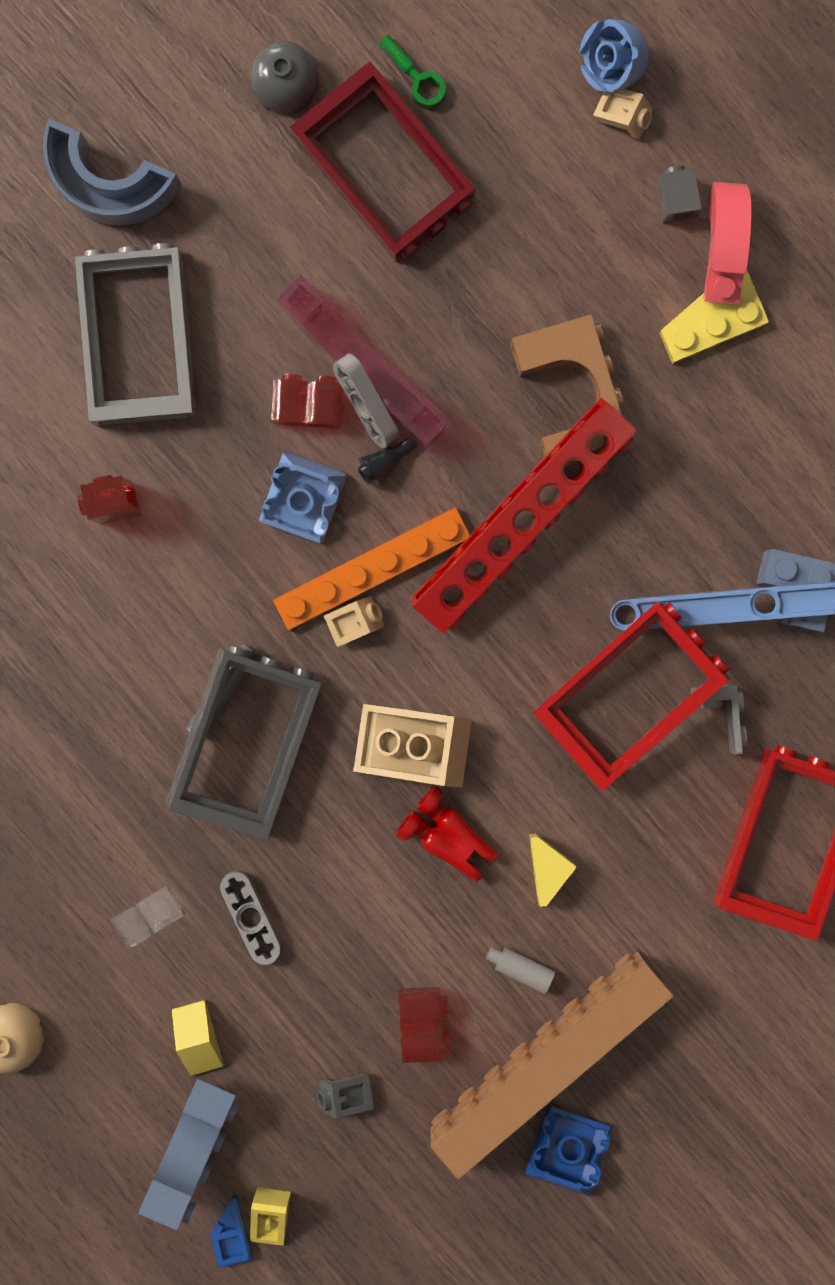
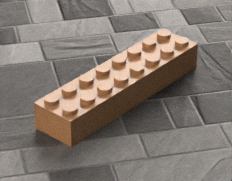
[431,952,673,1179]

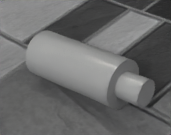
[486,947,555,994]

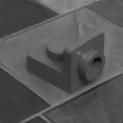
[317,1073,374,1119]

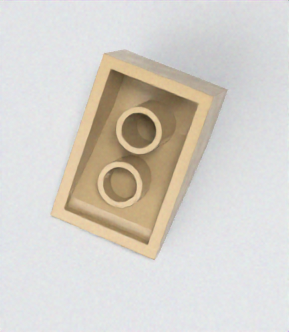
[353,704,472,788]

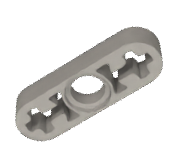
[333,354,399,448]
[220,870,282,965]

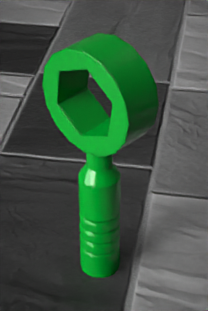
[379,35,446,109]

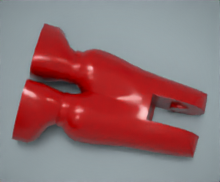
[395,785,499,882]

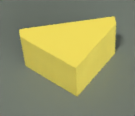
[529,833,576,907]
[172,1000,224,1076]
[250,1187,291,1246]

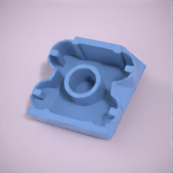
[259,453,347,543]

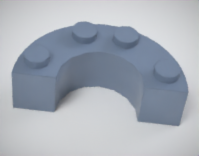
[43,119,182,226]
[138,1079,240,1231]

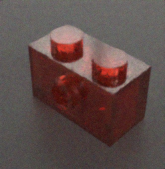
[77,475,141,524]

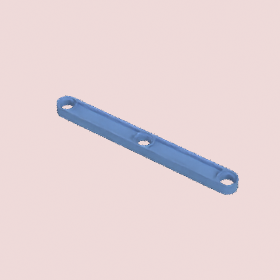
[610,581,835,630]

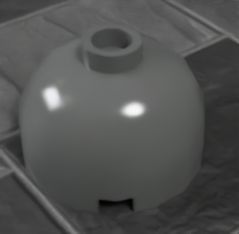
[250,41,319,115]

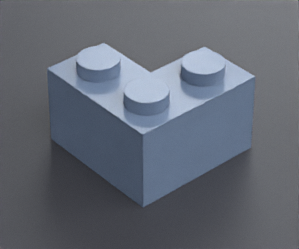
[756,549,835,633]

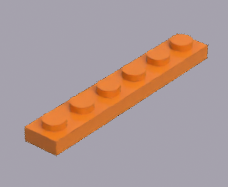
[273,507,470,631]

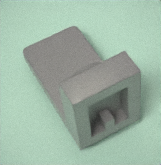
[690,685,747,755]

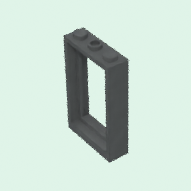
[165,645,322,840]

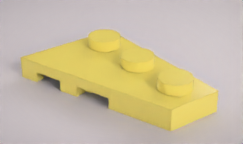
[659,270,769,364]

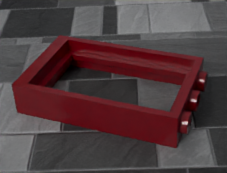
[290,61,475,262]

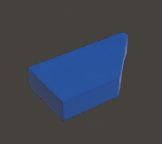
[210,1195,253,1268]

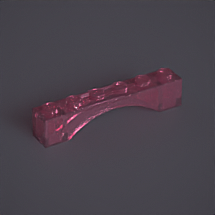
[276,275,450,450]

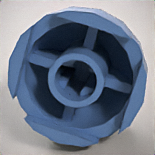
[580,19,649,92]

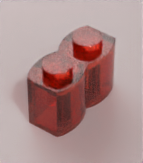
[271,374,343,428]
[399,987,450,1063]

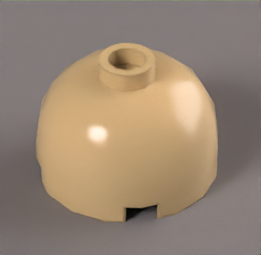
[0,1003,45,1074]

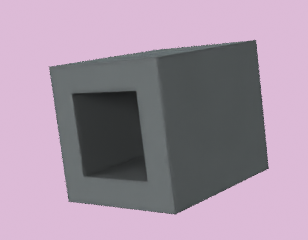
[656,165,702,223]

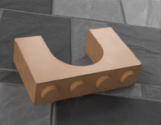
[510,314,634,470]

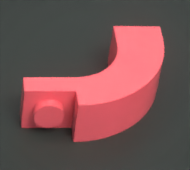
[703,182,751,304]

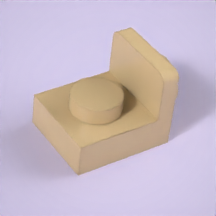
[593,89,653,140]
[324,596,384,647]

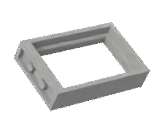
[75,243,197,426]

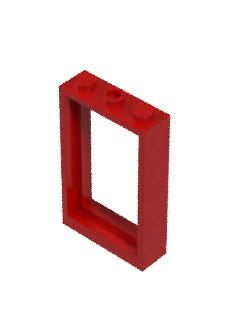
[533,601,730,791]
[713,745,835,941]

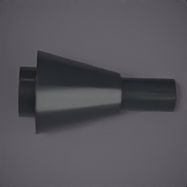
[357,436,418,486]

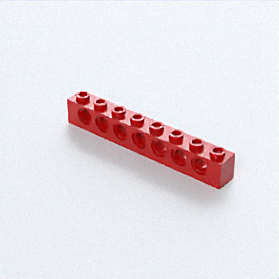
[410,398,637,634]

